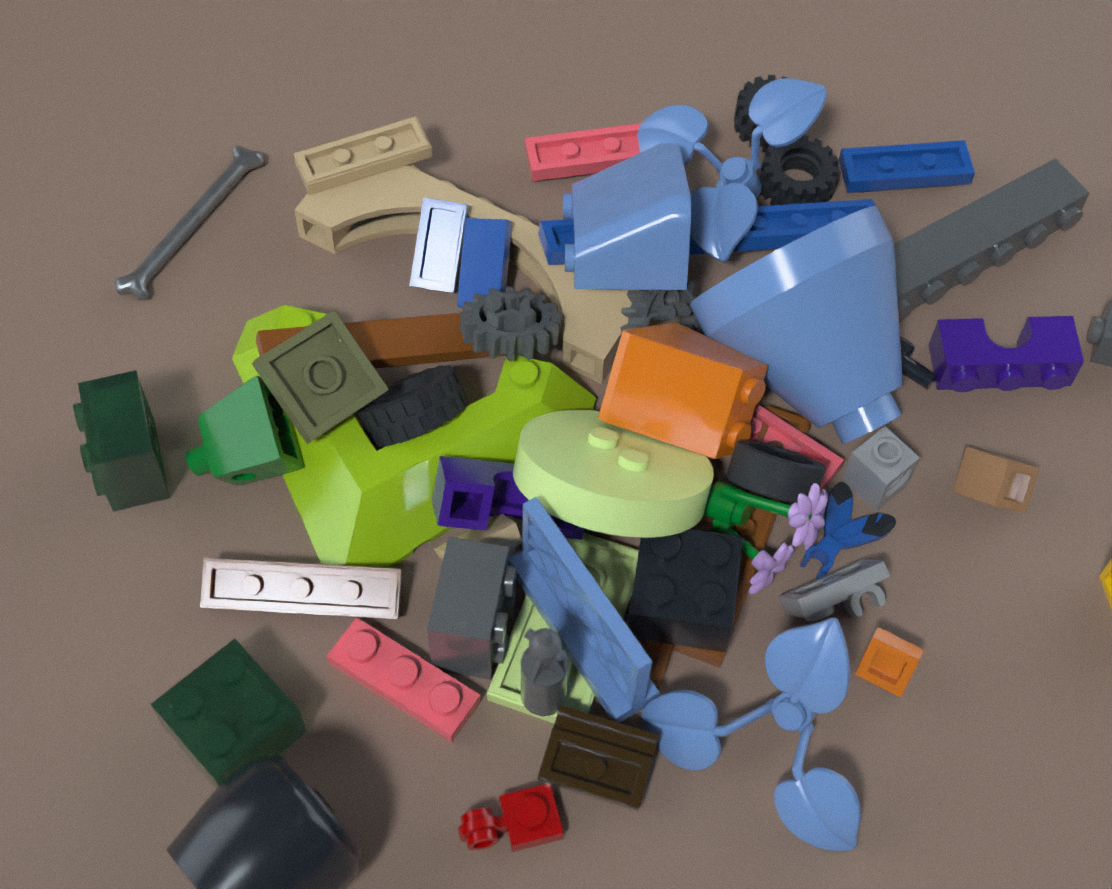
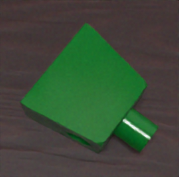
[186,376,305,486]

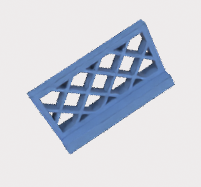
[509,497,660,723]

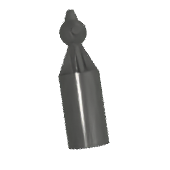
[521,628,569,716]

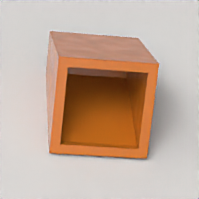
[598,323,768,459]

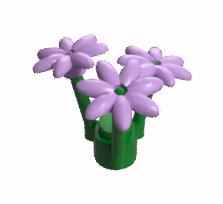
[704,480,828,594]

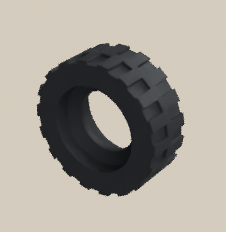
[357,365,468,447]

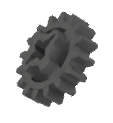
[460,287,561,361]

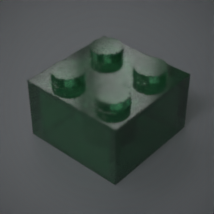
[73,370,170,512]
[150,638,307,789]

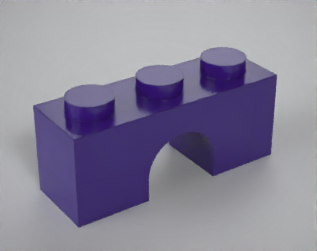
[928,316,1084,392]
[432,456,585,540]

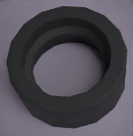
[726,439,826,503]

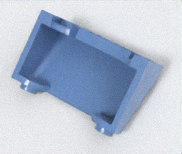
[563,143,691,290]

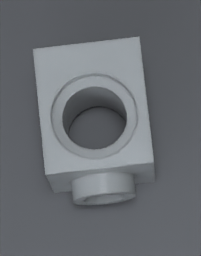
[842,426,920,512]

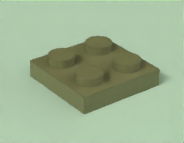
[252,310,389,444]

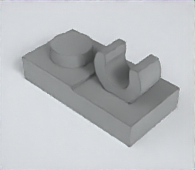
[779,558,890,621]

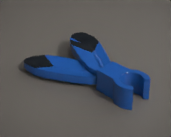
[800,482,896,579]

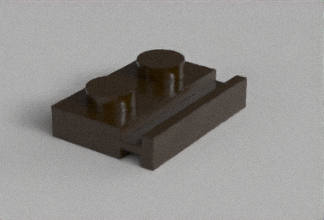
[537,705,660,811]

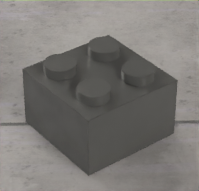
[427,537,517,680]

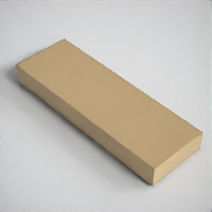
[293,116,432,195]

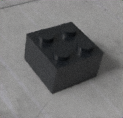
[628,529,743,652]

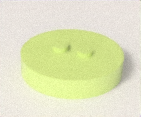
[513,410,714,538]

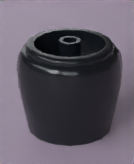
[166,755,362,889]

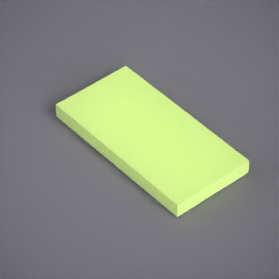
[487,533,639,723]

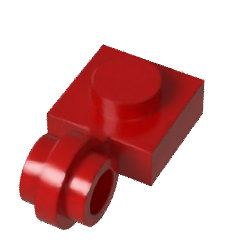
[458,783,564,852]

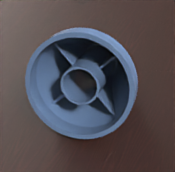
[690,206,903,444]

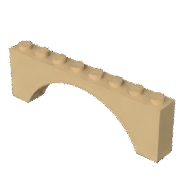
[294,164,639,384]

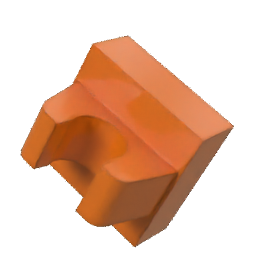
[854,627,924,698]

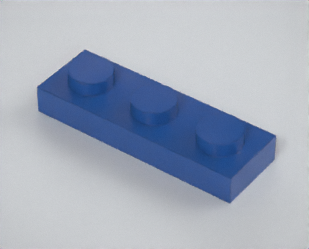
[839,140,975,193]

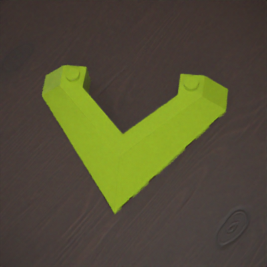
[232,305,596,568]

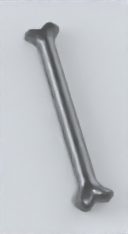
[114,146,264,300]

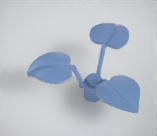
[637,78,827,263]
[641,618,861,851]

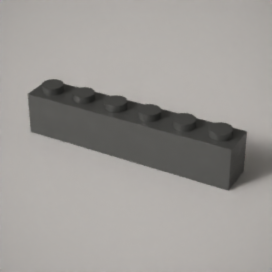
[894,158,1090,322]

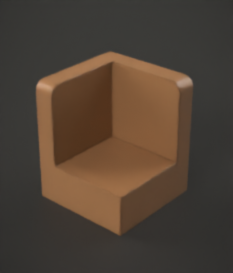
[954,447,1040,514]

